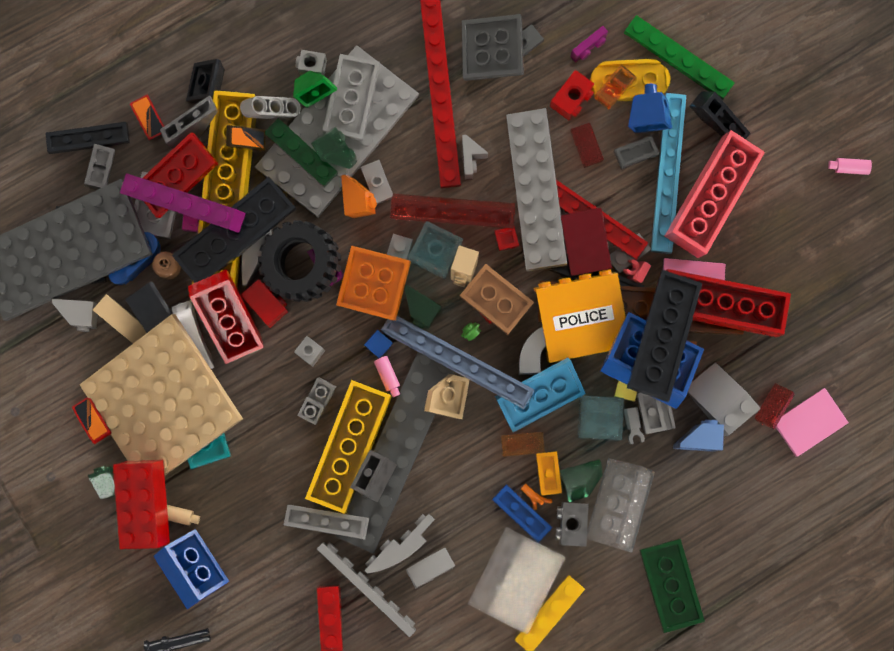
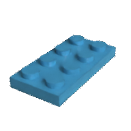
[495,358,586,432]

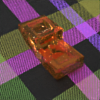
[594,64,637,110]

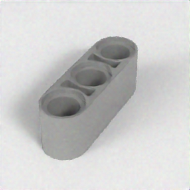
[240,96,301,119]

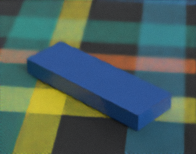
[492,484,552,543]

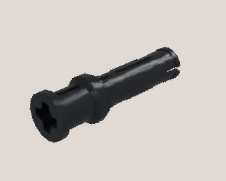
[144,628,211,651]

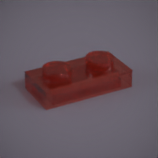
[570,123,604,168]
[754,383,795,429]

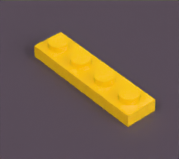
[514,575,585,651]

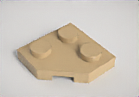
[424,374,469,419]

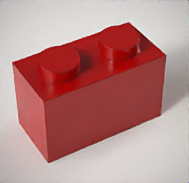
[241,279,288,328]

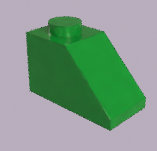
[293,71,337,108]

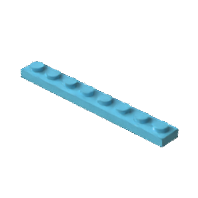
[651,93,686,254]

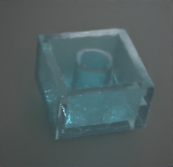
[408,221,463,279]
[578,395,624,441]

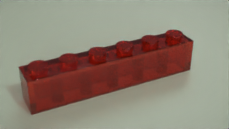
[390,194,515,228]

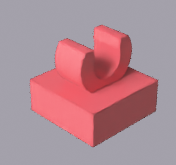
[623,259,651,283]

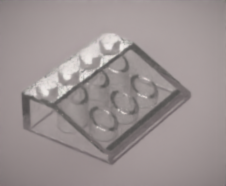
[468,527,566,634]

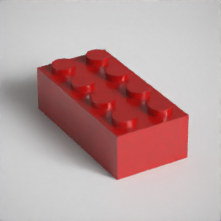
[188,269,264,364]
[113,460,170,549]

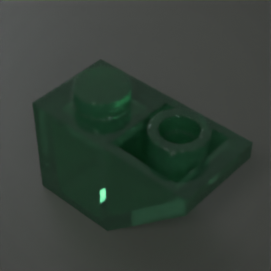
[311,127,357,169]
[560,459,603,502]
[88,466,115,499]

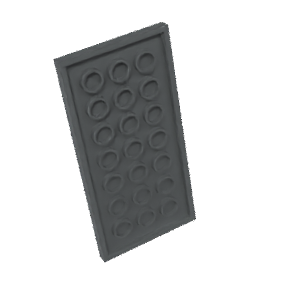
[0,179,153,321]

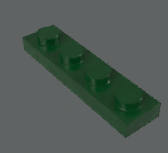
[265,118,338,188]

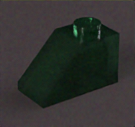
[404,284,441,329]

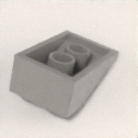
[687,362,761,436]

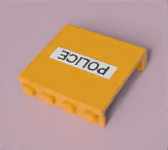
[533,269,626,363]

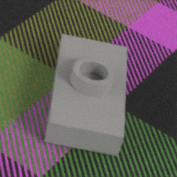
[360,160,394,204]

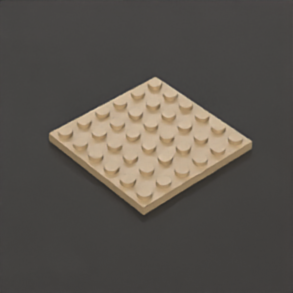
[80,314,243,475]

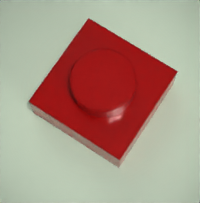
[494,226,519,251]

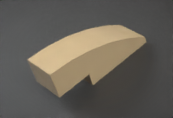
[93,294,146,343]

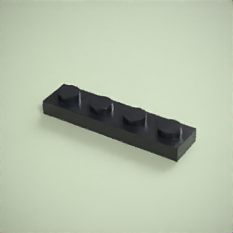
[45,122,130,154]

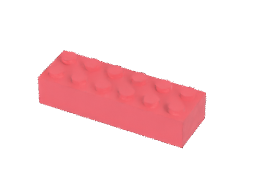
[664,130,765,258]

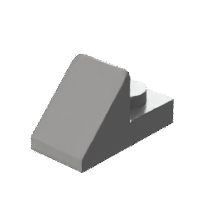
[462,135,488,180]

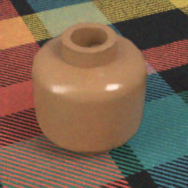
[152,251,181,280]

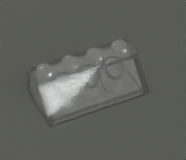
[587,458,655,553]

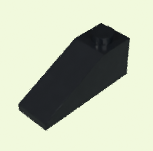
[689,91,750,139]

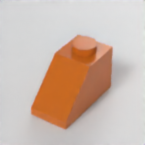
[341,175,377,218]

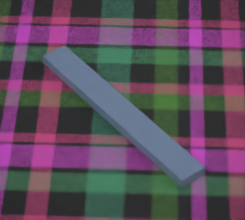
[381,316,535,409]

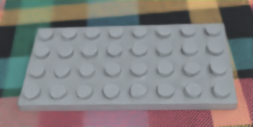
[255,45,419,218]

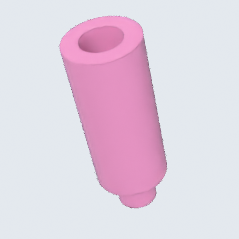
[828,158,872,175]
[374,356,400,398]

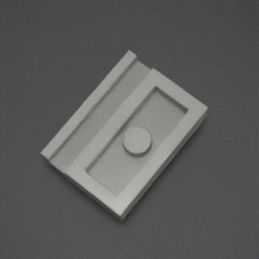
[637,393,676,434]

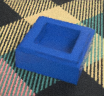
[364,330,393,358]

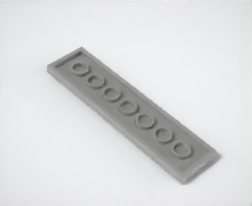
[506,108,568,271]

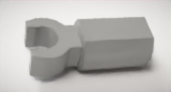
[624,407,645,444]

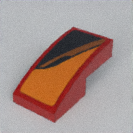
[129,94,164,140]
[72,397,112,445]

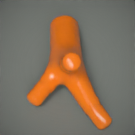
[521,484,552,510]

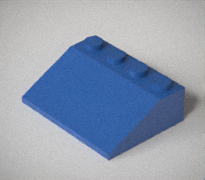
[600,312,704,409]

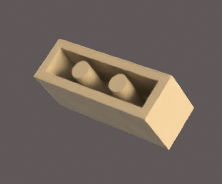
[451,245,479,287]

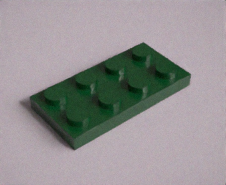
[639,539,705,633]

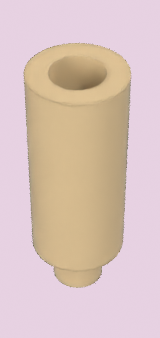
[167,505,200,526]

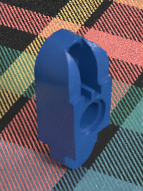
[109,232,161,285]

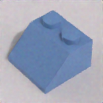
[673,420,724,452]

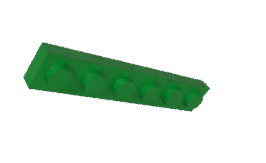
[624,15,735,100]

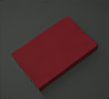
[561,208,613,276]

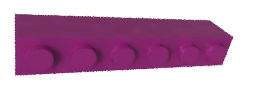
[120,173,246,233]

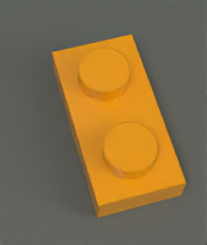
[536,451,562,496]

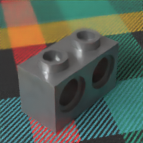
[84,144,115,190]

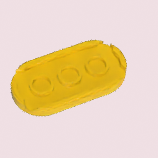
[590,59,670,101]

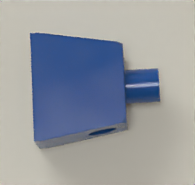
[628,83,672,133]

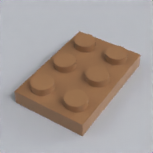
[460,264,534,335]

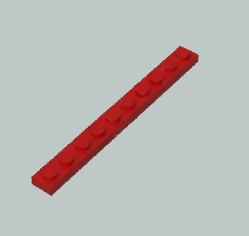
[420,0,461,188]

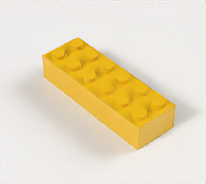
[305,380,392,514]

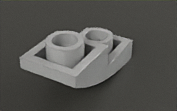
[297,377,337,425]
[406,548,455,588]

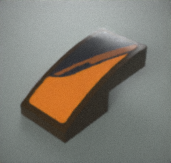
[226,125,265,151]

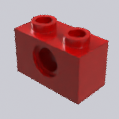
[550,70,595,121]

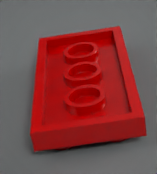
[143,132,218,219]

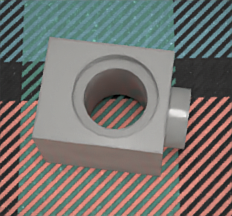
[295,50,327,75]
[294,336,325,367]

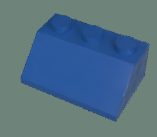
[153,529,230,609]

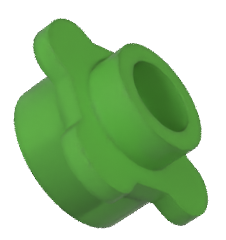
[461,322,481,341]

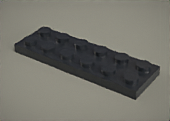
[172,177,296,283]
[627,270,702,402]

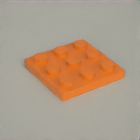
[336,246,411,321]

